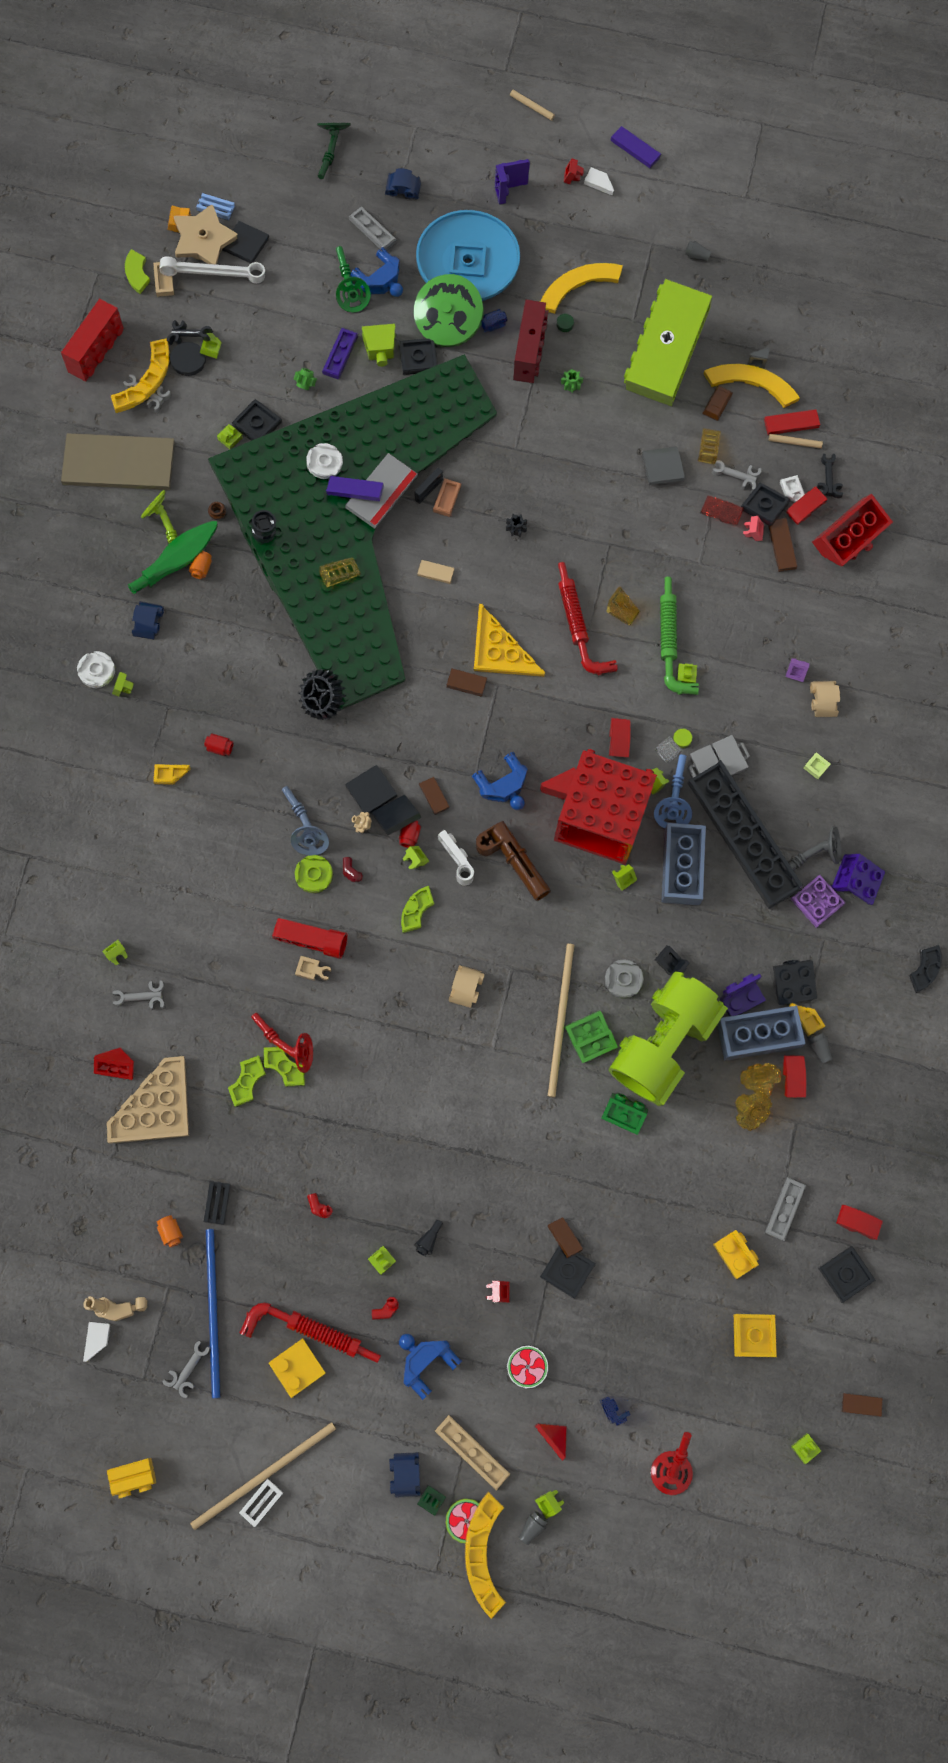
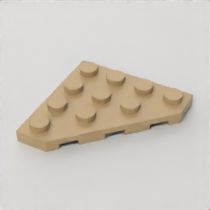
[107,1056,189,1144]

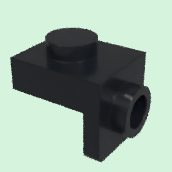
[654,945,689,976]

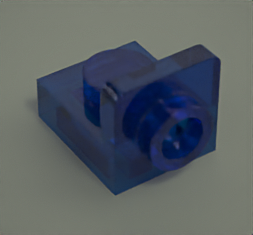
[599,1396,631,1426]

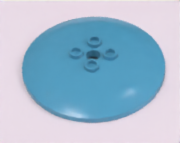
[416,210,520,301]

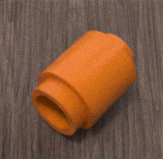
[189,551,212,579]
[157,1215,183,1248]

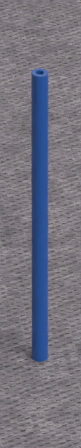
[206,1229,220,1398]

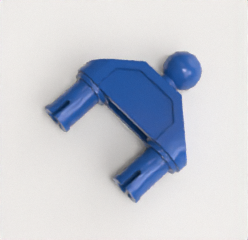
[350,247,403,297]
[472,752,528,810]
[399,1334,462,1400]

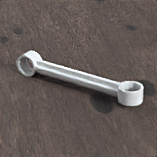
[160,257,265,284]

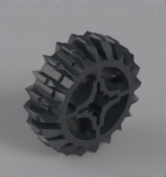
[298,669,346,720]

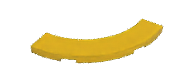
[540,263,623,314]
[111,338,170,413]
[703,364,800,408]
[465,1492,506,1619]

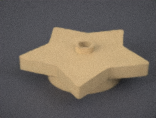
[174,205,238,265]

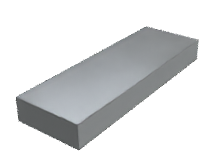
[349,206,396,251]
[765,1177,806,1242]

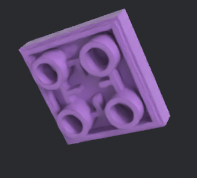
[791,875,845,928]

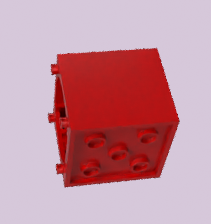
[554,749,657,865]

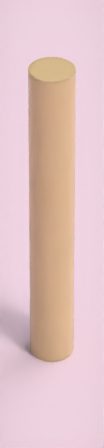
[510,90,555,121]
[768,434,823,449]

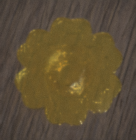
[740,1063,782,1098]
[735,1092,772,1131]

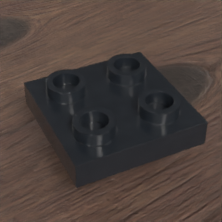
[773,960,817,1005]

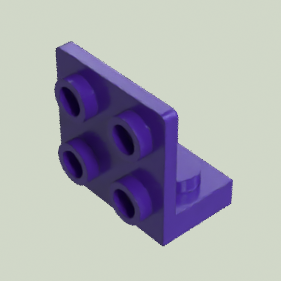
[494,159,530,205]
[832,854,885,905]
[720,973,766,1017]

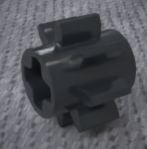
[506,514,527,537]

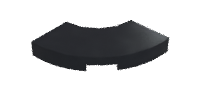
[909,945,942,993]

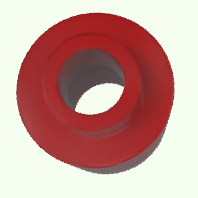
[204,733,234,756]
[398,820,421,848]

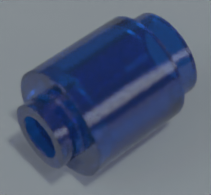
[481,309,508,332]

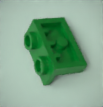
[601,1093,648,1135]

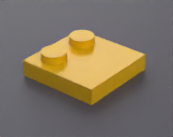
[733,1314,777,1357]
[269,1338,326,1398]

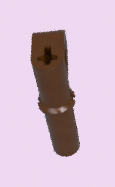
[476,821,551,901]

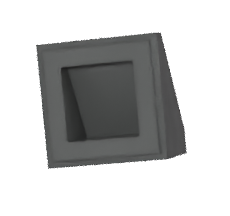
[748,348,770,368]

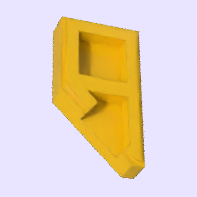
[154,764,190,785]
[789,1003,825,1036]

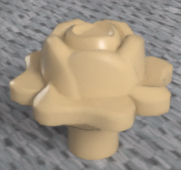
[352,811,372,833]

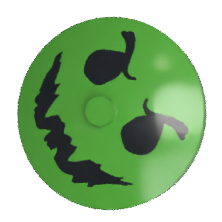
[414,274,484,347]

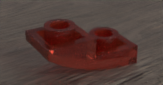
[701,496,744,525]

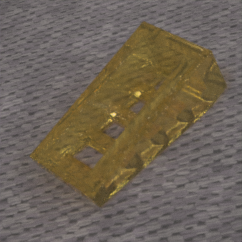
[698,428,721,464]
[319,557,361,587]

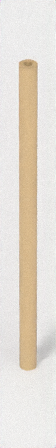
[548,944,574,1098]
[190,1422,336,1530]

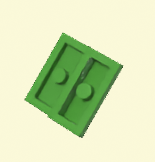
[564,1010,618,1063]

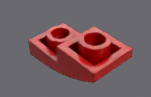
[786,486,827,525]
[609,718,630,757]
[783,1055,806,1097]
[836,1205,883,1240]

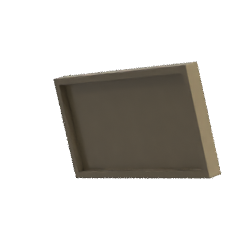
[61,433,175,490]

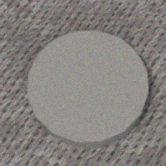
[605,959,644,999]

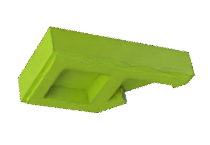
[200,333,221,359]

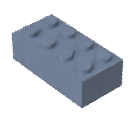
[662,823,706,905]
[717,1006,805,1061]

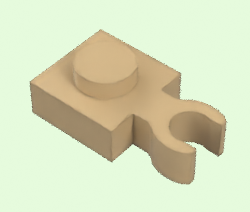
[295,956,332,981]

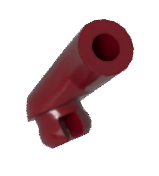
[343,857,363,882]

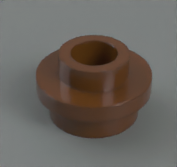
[208,502,226,520]

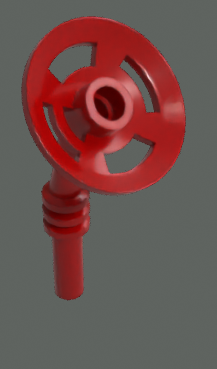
[251,1013,313,1073]
[651,1432,693,1495]

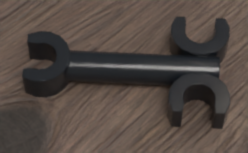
[167,320,213,345]
[817,453,843,498]

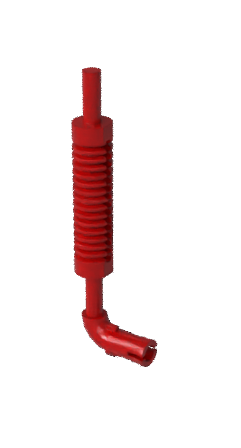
[558,562,618,676]
[239,1302,381,1363]

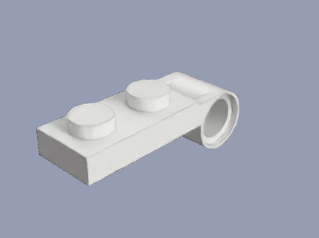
[438,830,474,886]

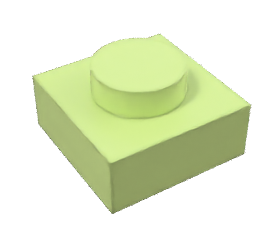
[804,753,831,779]

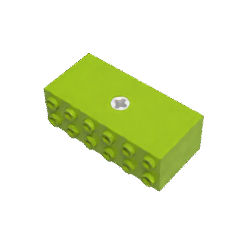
[624,279,712,407]

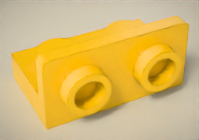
[713,1230,759,1279]

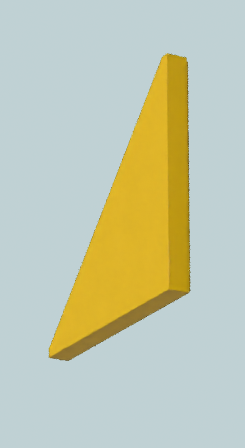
[474,604,545,677]

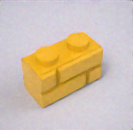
[107,1458,156,1498]

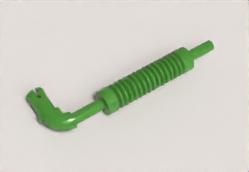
[660,577,699,695]

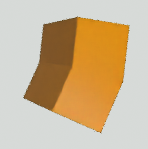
[167,205,191,233]

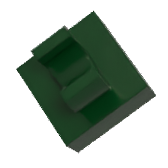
[417,1485,446,1516]

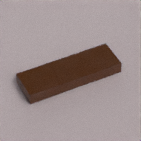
[768,518,797,572]

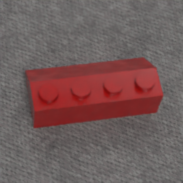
[812,494,893,567]

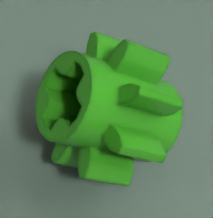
[293,368,317,390]
[561,369,583,393]

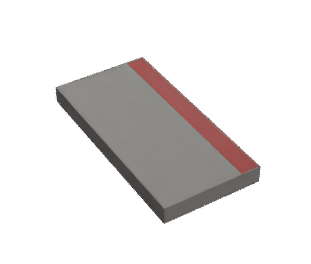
[345,453,417,529]

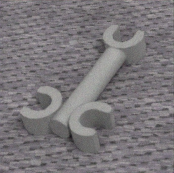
[123,374,171,413]
[712,460,761,493]
[113,981,165,1010]
[163,1341,210,1398]

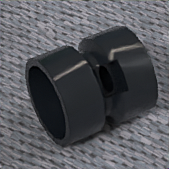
[252,510,276,543]

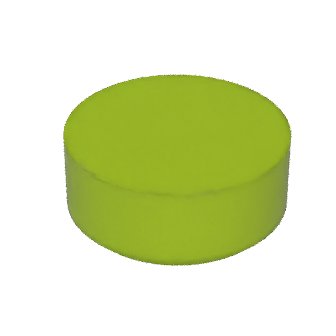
[673,729,692,748]

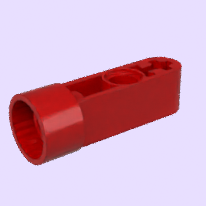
[272,918,348,959]

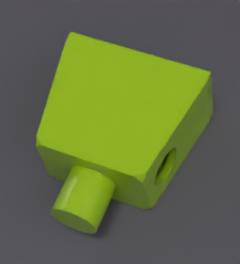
[362,324,396,367]

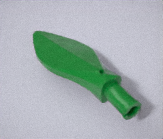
[128,521,218,594]

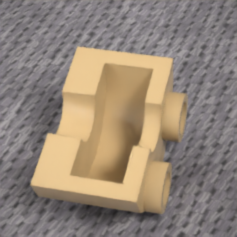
[810,681,840,717]
[449,965,485,1008]

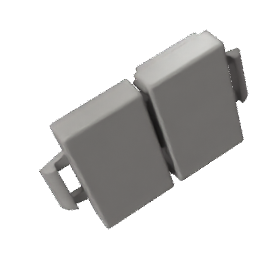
[688,735,750,778]

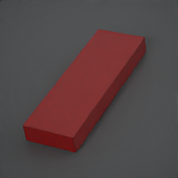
[764,409,820,435]

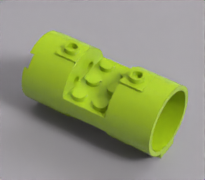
[608,972,728,1106]

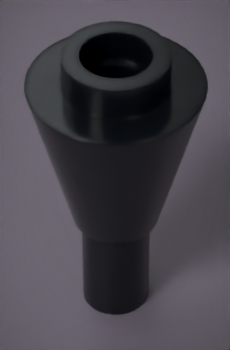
[414,1219,443,1257]

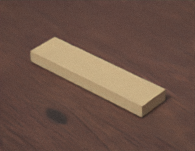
[435,1415,510,1490]

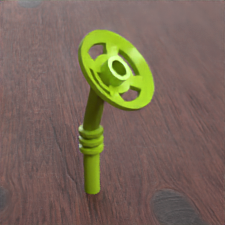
[141,490,178,543]

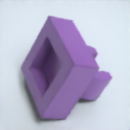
[785,658,809,682]

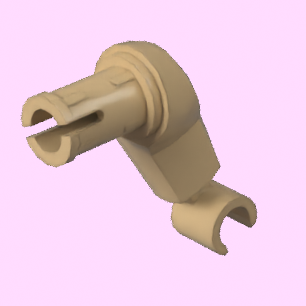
[84,1296,147,1321]

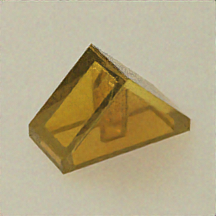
[606,587,640,625]

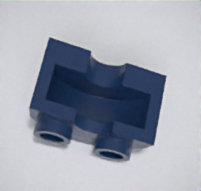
[385,168,421,199]
[132,601,164,640]
[389,1452,420,1498]

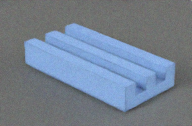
[196,193,235,220]

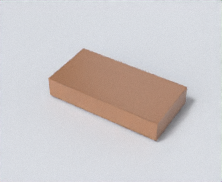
[433,478,461,517]

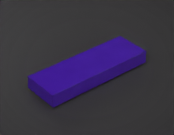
[611,126,661,168]
[322,328,358,380]
[326,476,384,501]

